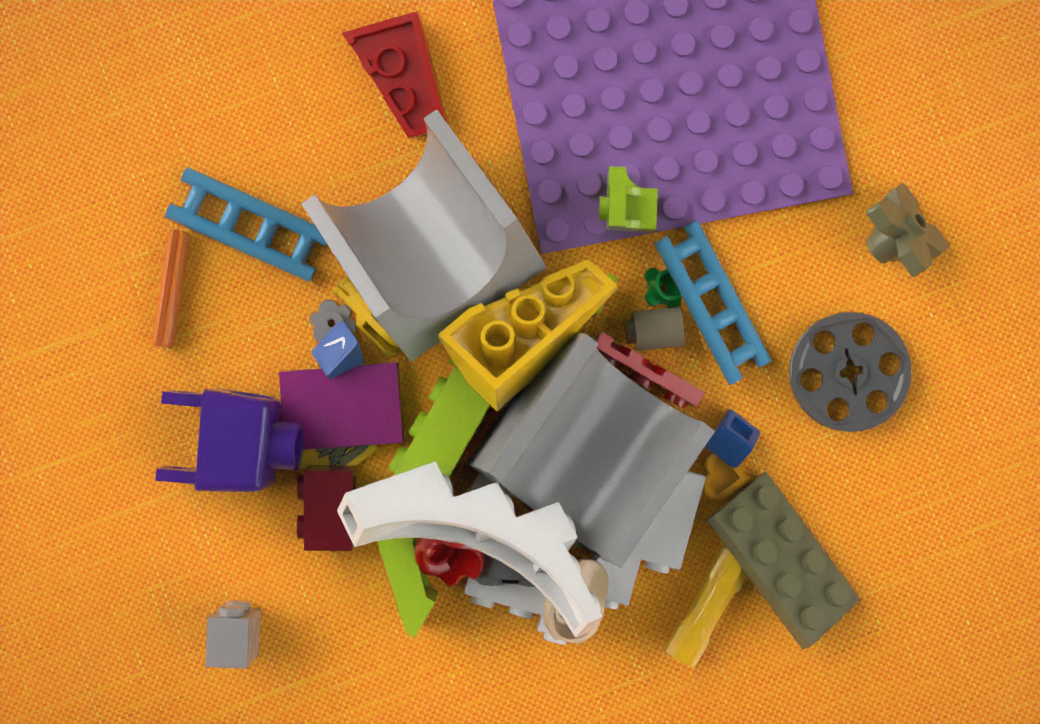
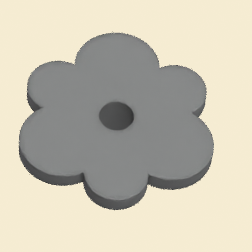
[310,300,356,342]

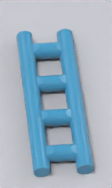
[165,167,328,283]
[654,220,772,385]

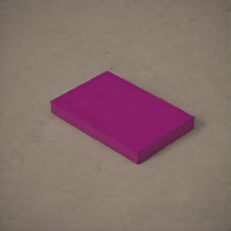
[279,363,405,450]

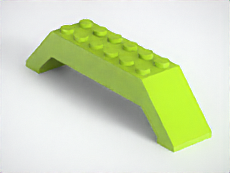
[377,274,618,638]

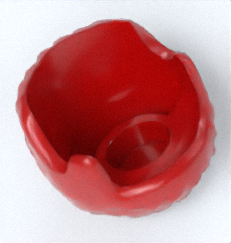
[414,538,485,587]

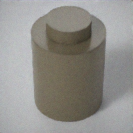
[625,307,685,351]

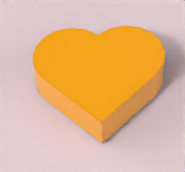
[702,451,751,501]

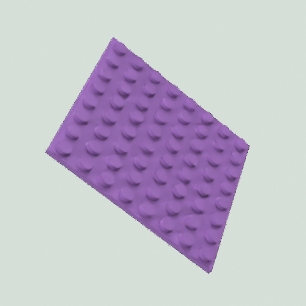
[493,0,853,254]

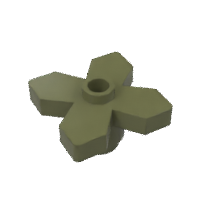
[866,183,949,277]

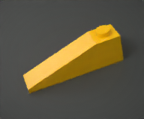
[438,259,617,411]

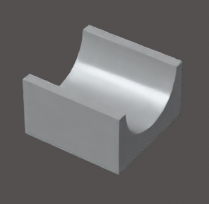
[301,110,547,362]
[467,333,715,568]

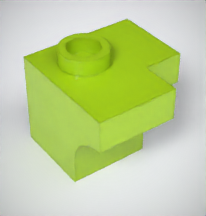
[599,166,658,232]

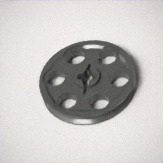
[789,312,911,432]

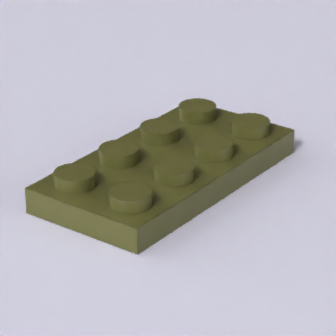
[706,472,861,649]

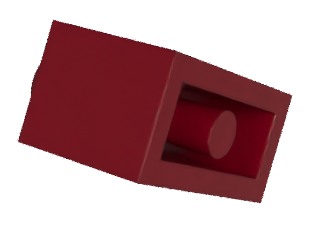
[297,465,356,551]

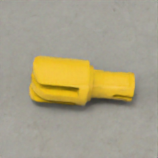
[333,275,399,358]

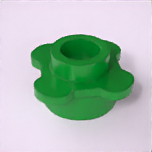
[644,268,681,308]

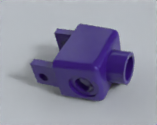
[155,388,304,492]

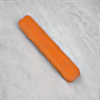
[152,230,191,348]

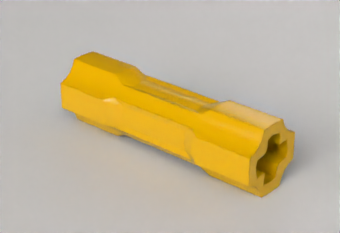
[664,546,748,668]

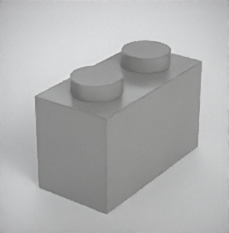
[205,600,260,669]

